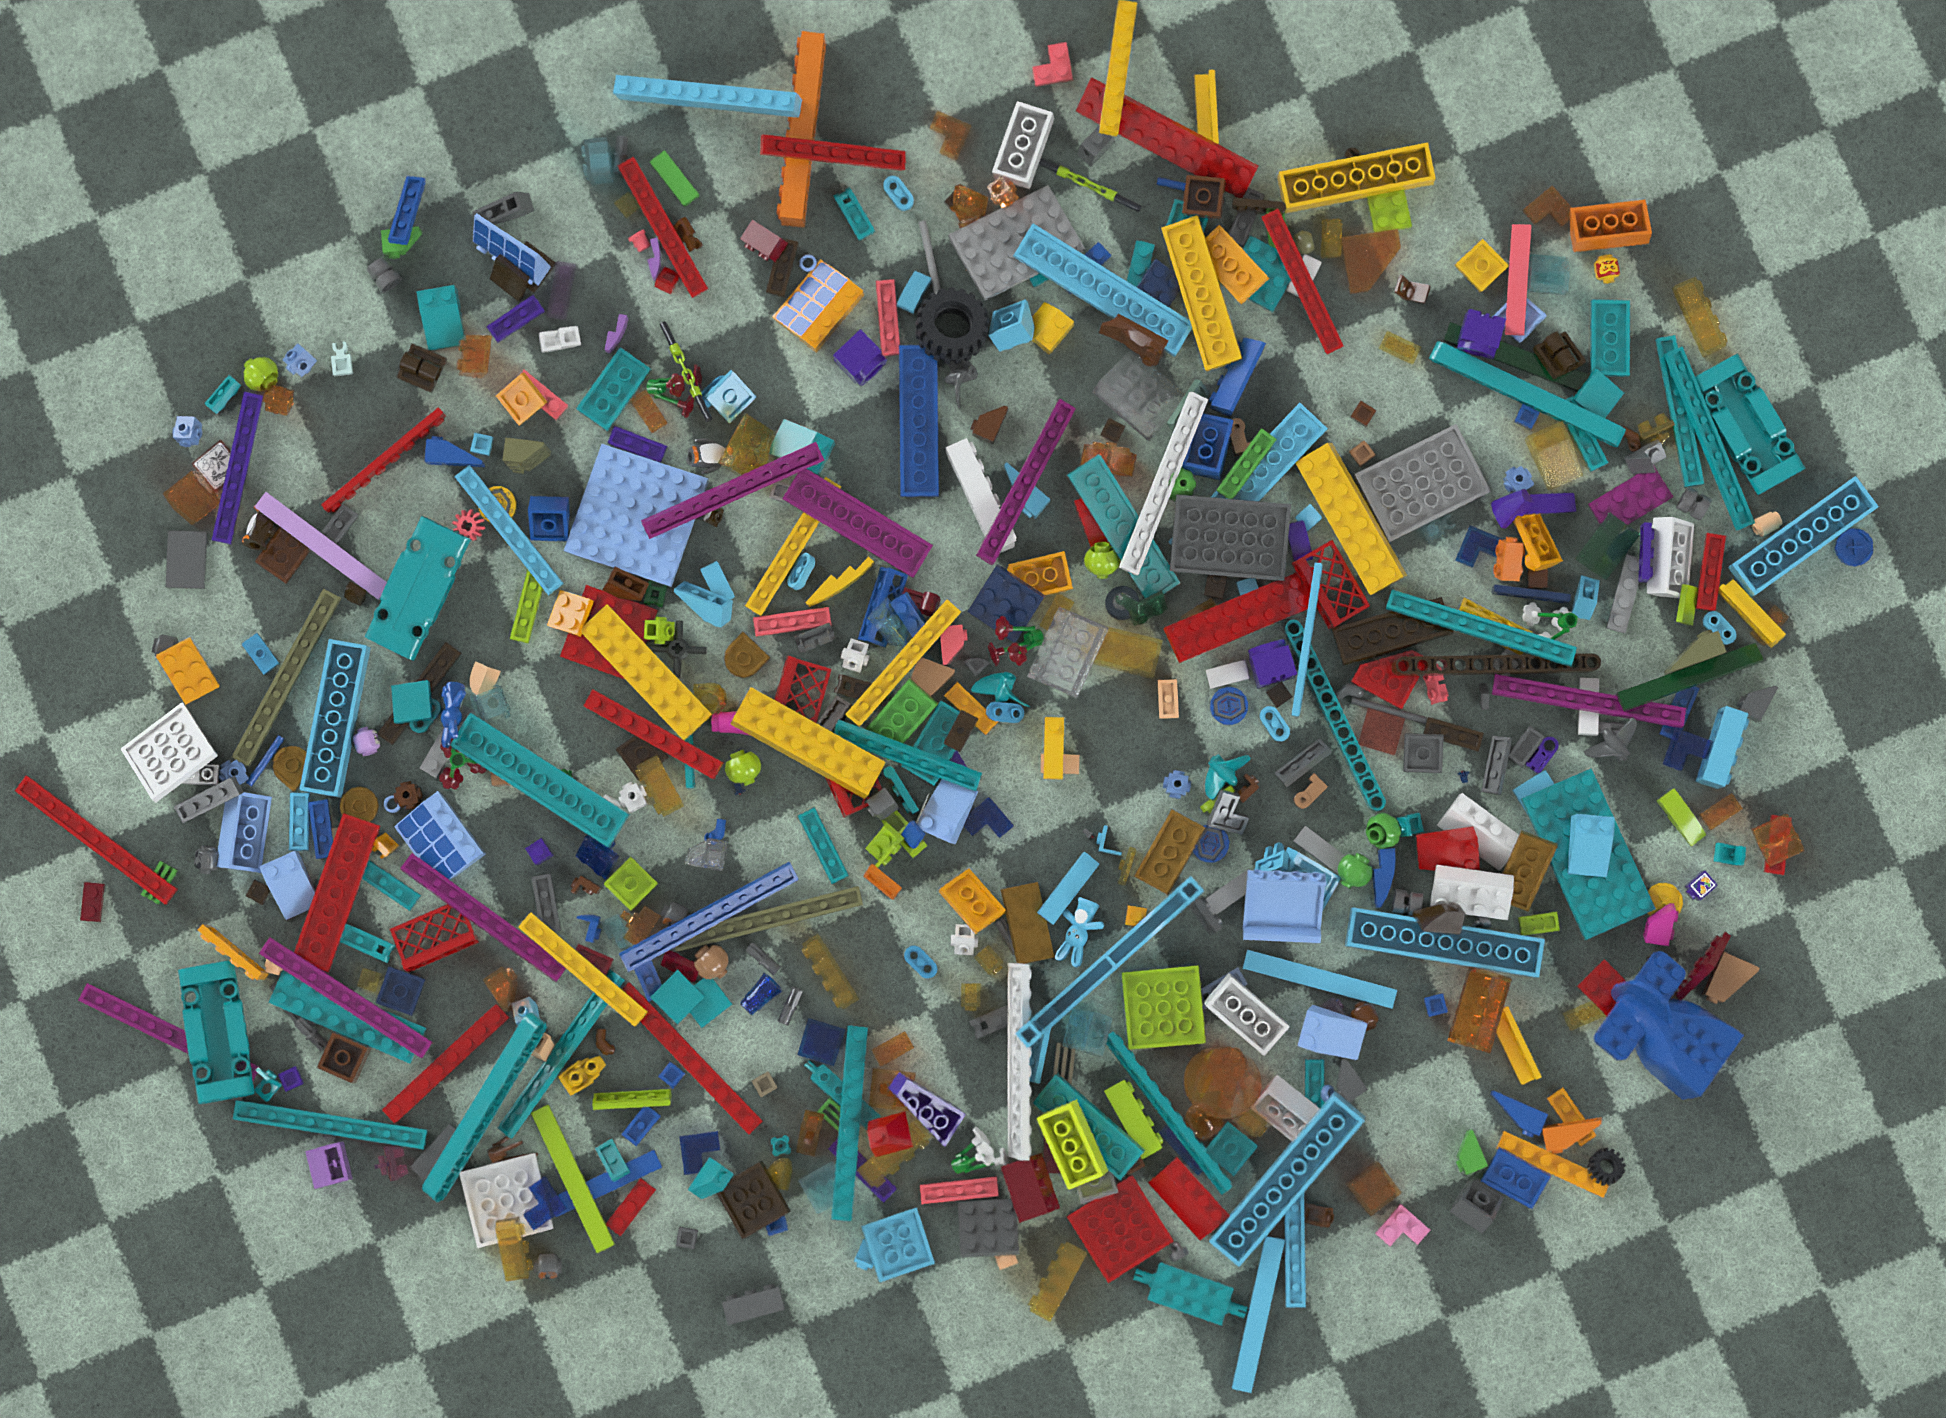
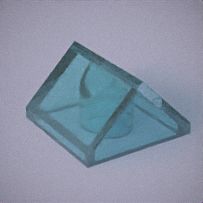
[867,597,909,647]

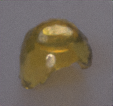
[693,682,727,714]

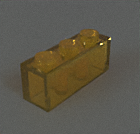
[635,755,684,817]
[495,1217,533,1282]

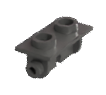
[794,623,836,653]

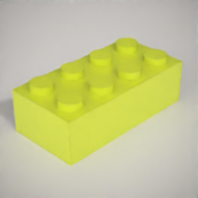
[1037,1099,1109,1190]

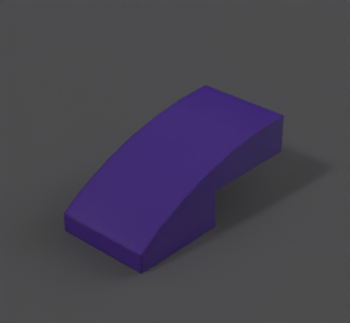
[1288,520,1313,561]

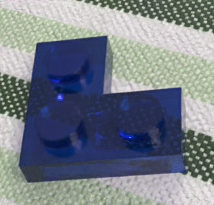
[1455,525,1505,568]
[1663,728,1713,771]
[964,797,1014,839]
[679,1131,721,1175]
[523,1176,567,1231]

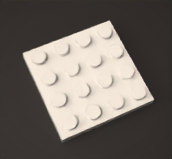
[121,702,218,803]
[460,1153,554,1248]

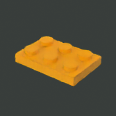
[156,637,220,705]
[939,868,1006,934]

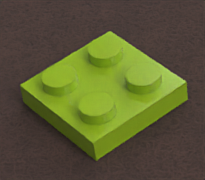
[1367,190,1412,235]
[604,856,658,911]

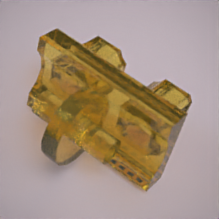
[1638,413,1675,446]

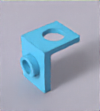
[1096,825,1122,856]

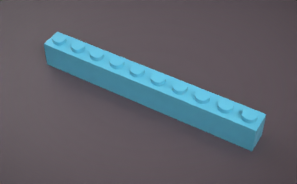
[613,75,802,118]

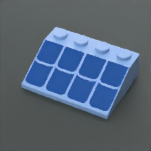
[473,213,551,286]
[394,791,486,880]

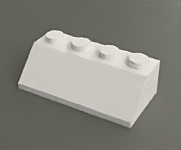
[1647,517,1694,598]
[1437,793,1519,871]
[1250,1075,1319,1141]

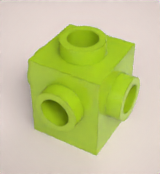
[644,617,675,644]

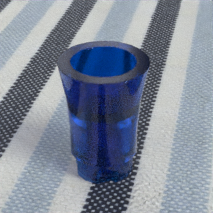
[740,972,783,1015]

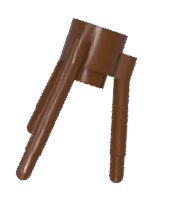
[487,1130,538,1163]

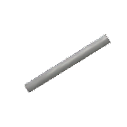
[919,221,941,294]

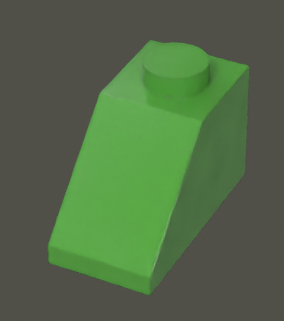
[381,226,422,259]
[1456,1129,1488,1175]

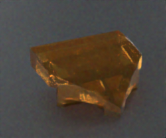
[949,184,988,229]

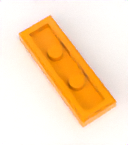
[944,682,998,736]
[1546,1087,1597,1147]

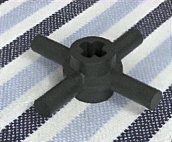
[649,620,707,678]

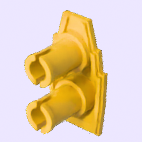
[558,1055,606,1096]

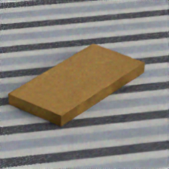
[1134,809,1206,895]
[1502,830,1558,911]
[1001,882,1054,964]

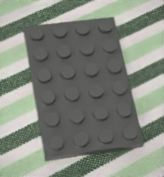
[1169,495,1291,581]

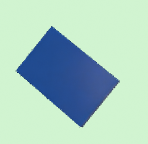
[1480,1147,1551,1209]

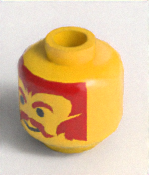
[1594,255,1620,284]

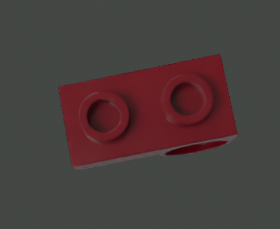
[903,588,941,617]

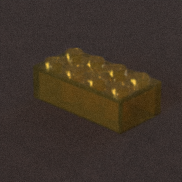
[1079,622,1163,679]

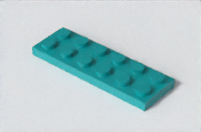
[1033,1073,1145,1180]

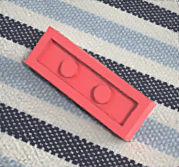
[521,370,568,420]

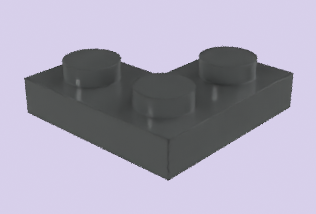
[1206,790,1249,835]

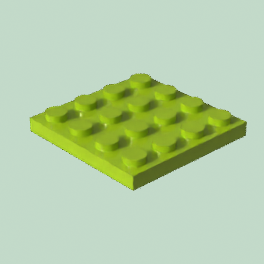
[1122,966,1206,1050]

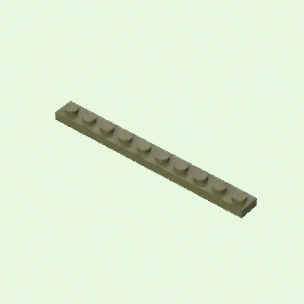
[232,589,341,767]
[675,886,863,952]

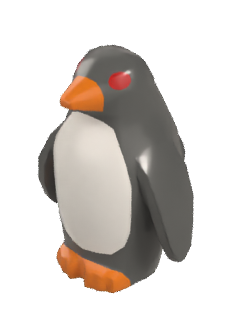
[686,438,737,474]

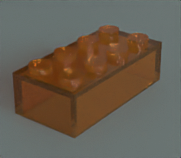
[1447,967,1512,1053]

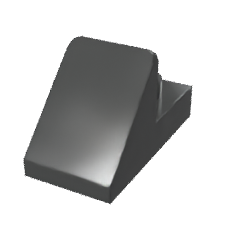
[1624,439,1666,474]

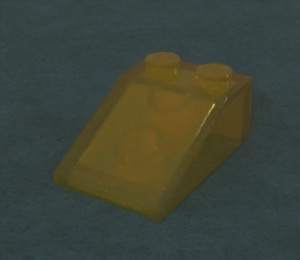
[718,413,774,477]
[1524,421,1583,491]

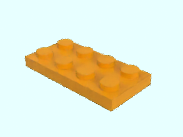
[1205,225,1270,305]
[198,924,269,980]

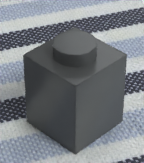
[866,788,900,821]

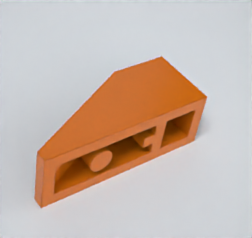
[1542,1117,1602,1154]

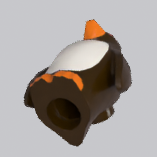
[242,505,277,550]

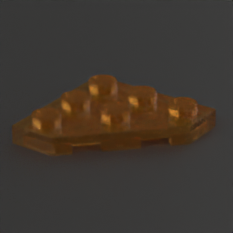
[1341,229,1401,294]

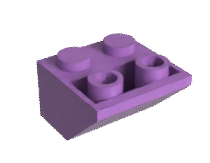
[305,1141,353,1189]

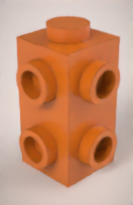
[1493,537,1525,581]

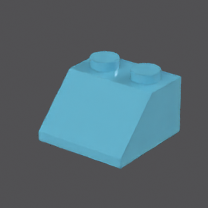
[988,299,1035,351]

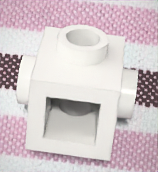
[841,639,870,673]
[618,782,649,813]
[951,924,978,955]

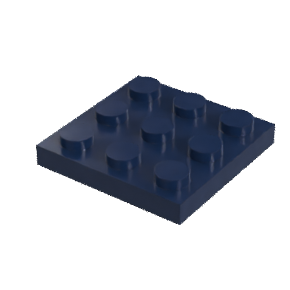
[967,564,1045,642]

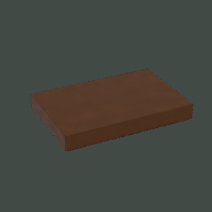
[254,527,310,584]

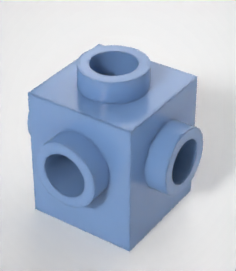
[283,343,317,377]
[172,416,202,447]
[1503,466,1534,493]
[219,760,249,785]
[1163,770,1191,799]

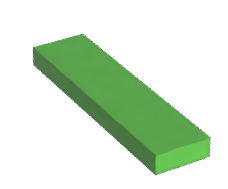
[1216,428,1277,499]

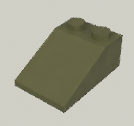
[1664,629,1726,675]

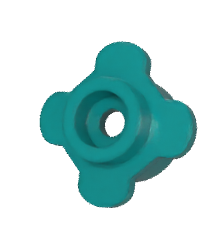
[770,1135,791,1156]

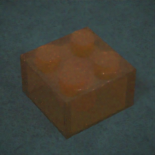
[1345,1161,1402,1216]

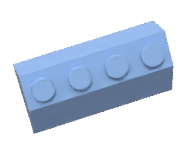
[216,792,272,873]

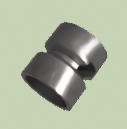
[367,257,402,293]
[1676,486,1712,521]
[1391,889,1423,917]

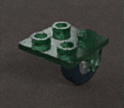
[1105,586,1168,626]

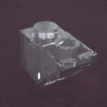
[684,838,728,871]

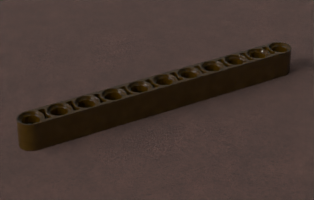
[1391,653,1601,676]

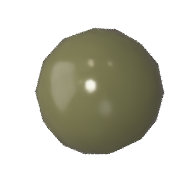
[1293,231,1314,255]

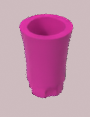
[711,711,751,736]

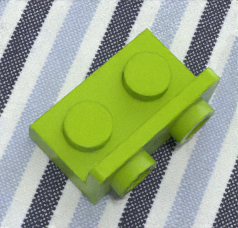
[865,823,904,868]

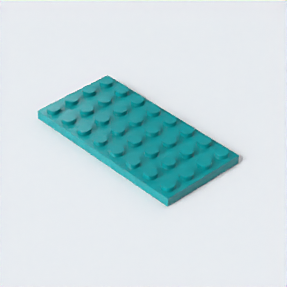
[1521,768,1656,940]

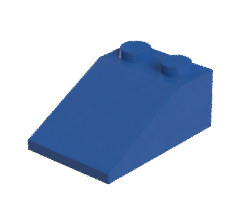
[1182,413,1234,480]

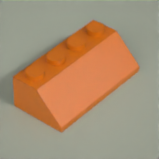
[1570,199,1652,252]

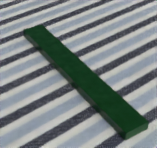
[1443,322,1590,392]
[1616,643,1764,712]

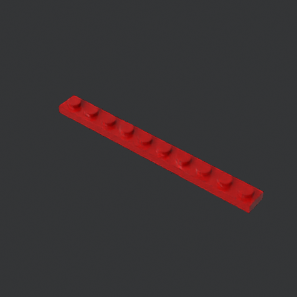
[15,775,178,905]
[622,982,763,1134]

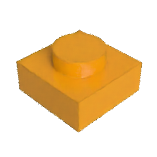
[1125,905,1147,926]

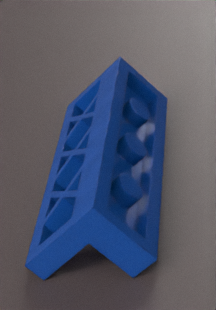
[858,567,908,648]

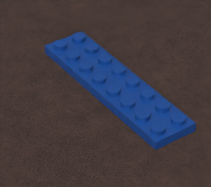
[899,345,939,497]

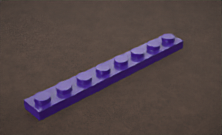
[212,392,264,545]

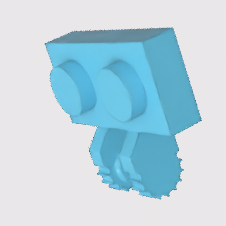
[1255,842,1289,872]

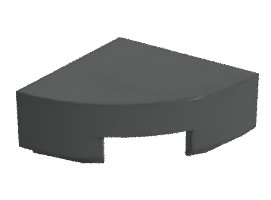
[964,657,990,676]
[1479,683,1489,710]

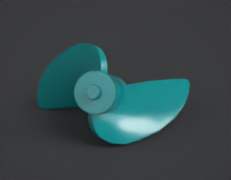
[971,672,1031,707]
[1205,754,1251,800]

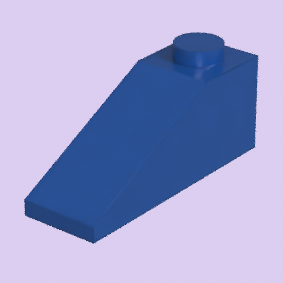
[425,436,485,467]
[1490,1091,1548,1138]

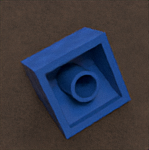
[528,496,570,541]

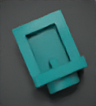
[1396,813,1424,837]
[1713,843,1746,866]

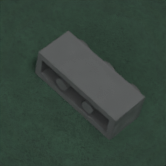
[722,1283,786,1325]

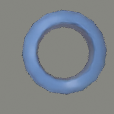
[1321,1085,1335,1102]

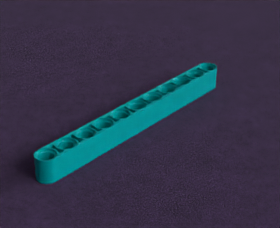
[1429,341,1626,447]
[1284,620,1386,812]
[422,1013,547,1202]

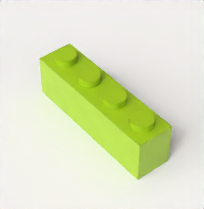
[1104,1080,1164,1159]

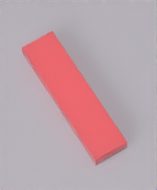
[876,279,900,356]
[753,607,832,637]
[920,1176,999,1204]

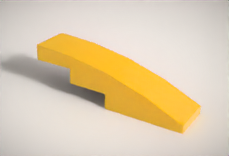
[805,556,875,607]

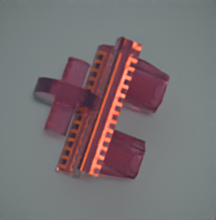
[374,1145,408,1181]

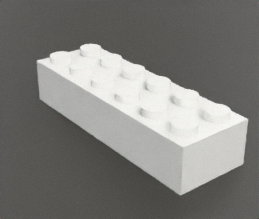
[946,438,1016,554]

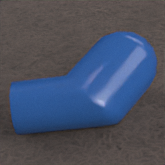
[704,819,726,844]

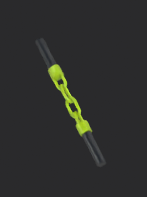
[1039,157,1142,212]
[660,321,712,422]

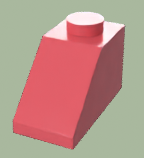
[940,625,968,666]

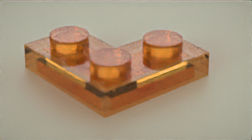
[930,111,972,161]
[1523,185,1572,227]

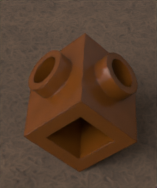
[394,781,423,810]

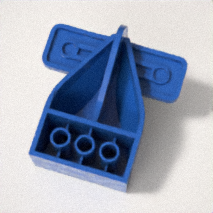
[1594,951,1744,1100]

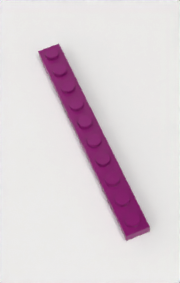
[975,399,1076,565]
[641,442,825,539]
[1492,674,1686,728]
[400,853,566,983]
[259,937,433,1059]
[78,983,261,1081]

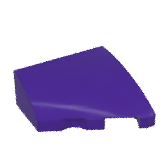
[1491,489,1534,529]

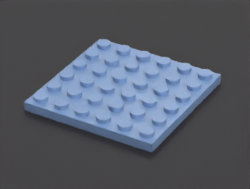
[564,444,709,587]

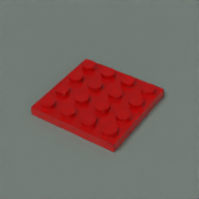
[560,585,658,680]
[1067,1175,1174,1283]

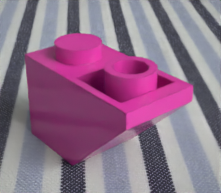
[1643,903,1678,946]

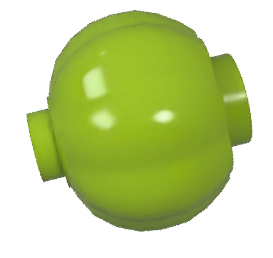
[244,357,278,391]
[1084,542,1120,579]
[725,749,761,786]

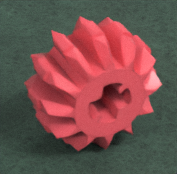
[452,509,485,541]

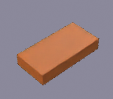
[863,864,902,900]

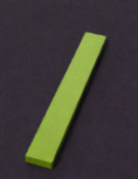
[531,1104,615,1253]

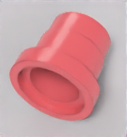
[628,229,651,252]

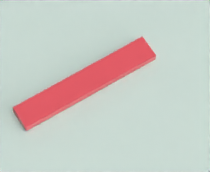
[1505,224,1531,335]

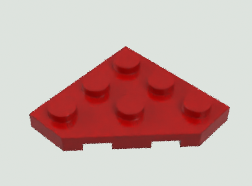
[1351,650,1425,710]

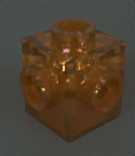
[987,175,1019,207]
[263,385,294,416]

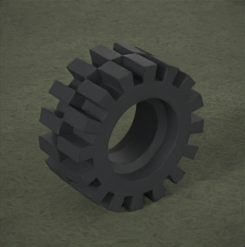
[1587,1148,1626,1186]

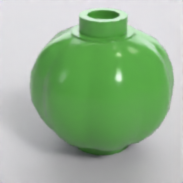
[1168,467,1196,502]
[1365,813,1401,849]
[1337,852,1373,889]

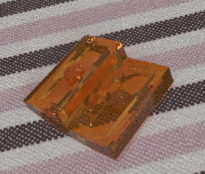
[1751,813,1805,867]

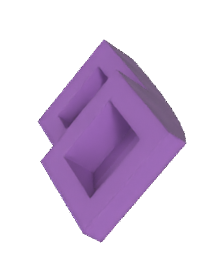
[647,238,661,281]
[605,314,628,354]

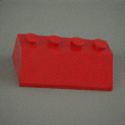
[1148,1157,1230,1241]

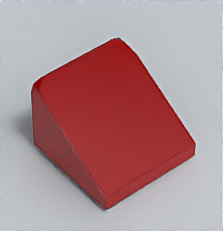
[655,266,680,295]

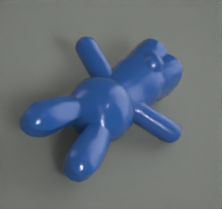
[441,682,466,748]

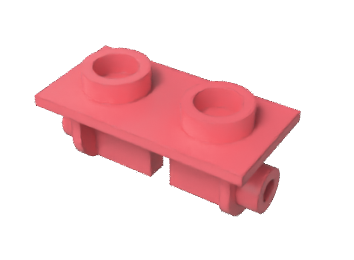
[1423,663,1449,705]

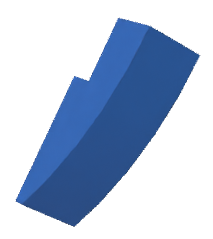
[1372,848,1395,908]

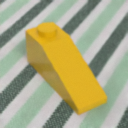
[1043,717,1064,780]

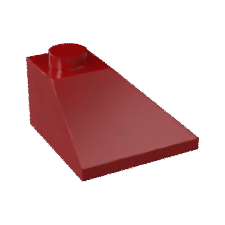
[867,1111,913,1157]

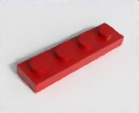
[1695,533,1726,611]

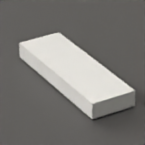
[1578,677,1599,736]

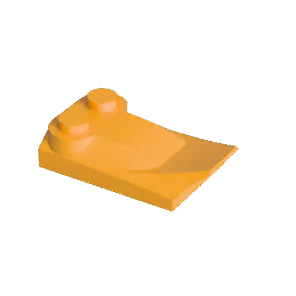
[1513,514,1563,571]
[1007,551,1073,596]

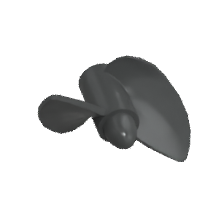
[945,359,978,409]
[1584,718,1637,762]

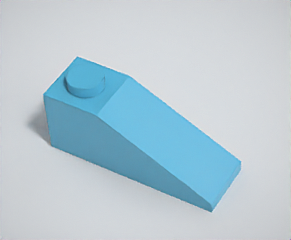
[1004,462,1050,519]
[674,581,733,628]

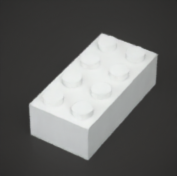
[992,101,1054,189]
[1430,865,1514,920]
[1204,973,1290,1056]

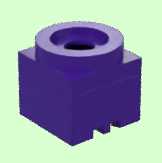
[1457,309,1506,359]
[833,329,887,386]
[1248,639,1297,689]

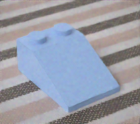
[917,779,978,844]
[259,851,316,920]
[1298,1005,1368,1060]

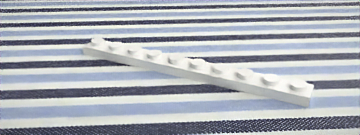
[1119,392,1208,575]

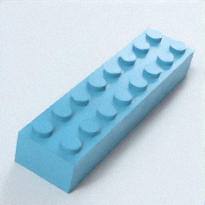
[1728,476,1879,597]
[299,639,371,798]

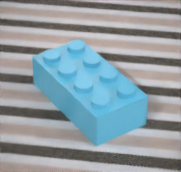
[1695,706,1749,789]

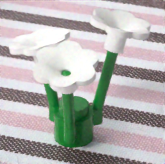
[1522,602,1578,640]
[951,1126,1009,1174]

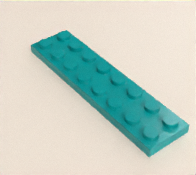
[1067,454,1180,604]
[268,970,426,1064]

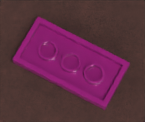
[1588,465,1674,537]

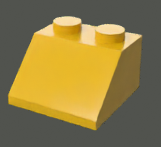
[1032,302,1074,355]

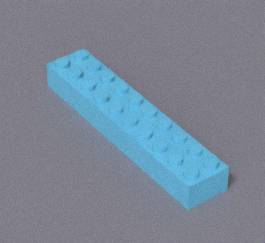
[1345,907,1545,978]
[1209,1091,1365,1267]

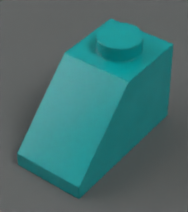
[688,1157,734,1199]

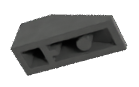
[472,191,534,225]

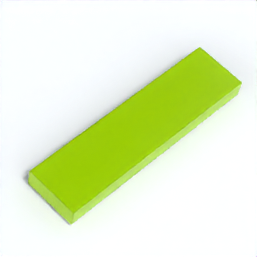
[510,569,543,644]
[592,1089,671,1110]

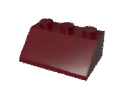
[1001,1152,1060,1223]

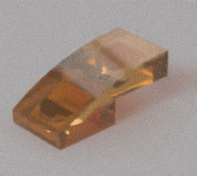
[630,390,668,433]

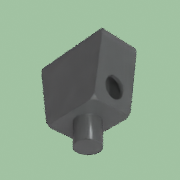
[1077,125,1115,167]

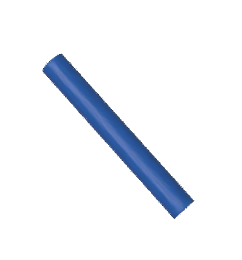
[1157,177,1186,191]
[246,735,284,786]

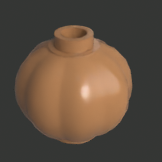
[694,945,729,979]

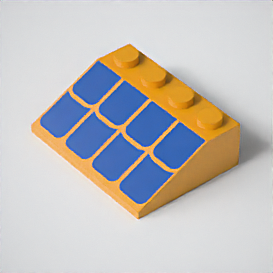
[772,259,864,353]

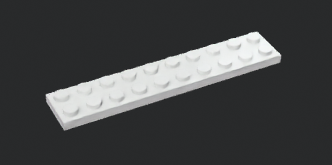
[1008,963,1031,1160]

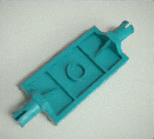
[1133,1262,1248,1325]

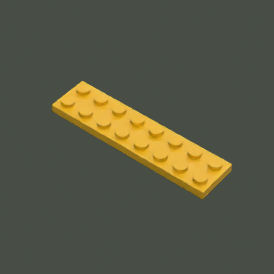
[1162,215,1242,371]
[581,604,712,741]

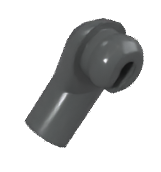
[1335,683,1364,701]

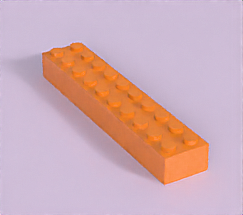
[777,31,826,227]

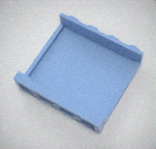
[1243,869,1326,943]

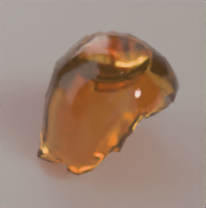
[1185,1101,1223,1140]

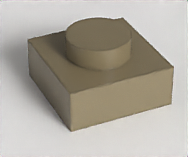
[752,1071,778,1097]

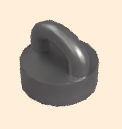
[1472,916,1492,930]
[1169,1242,1189,1262]

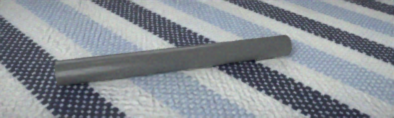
[1350,696,1427,724]

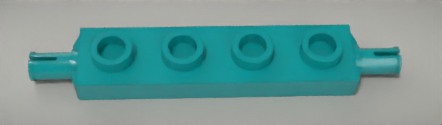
[804,1060,881,1130]

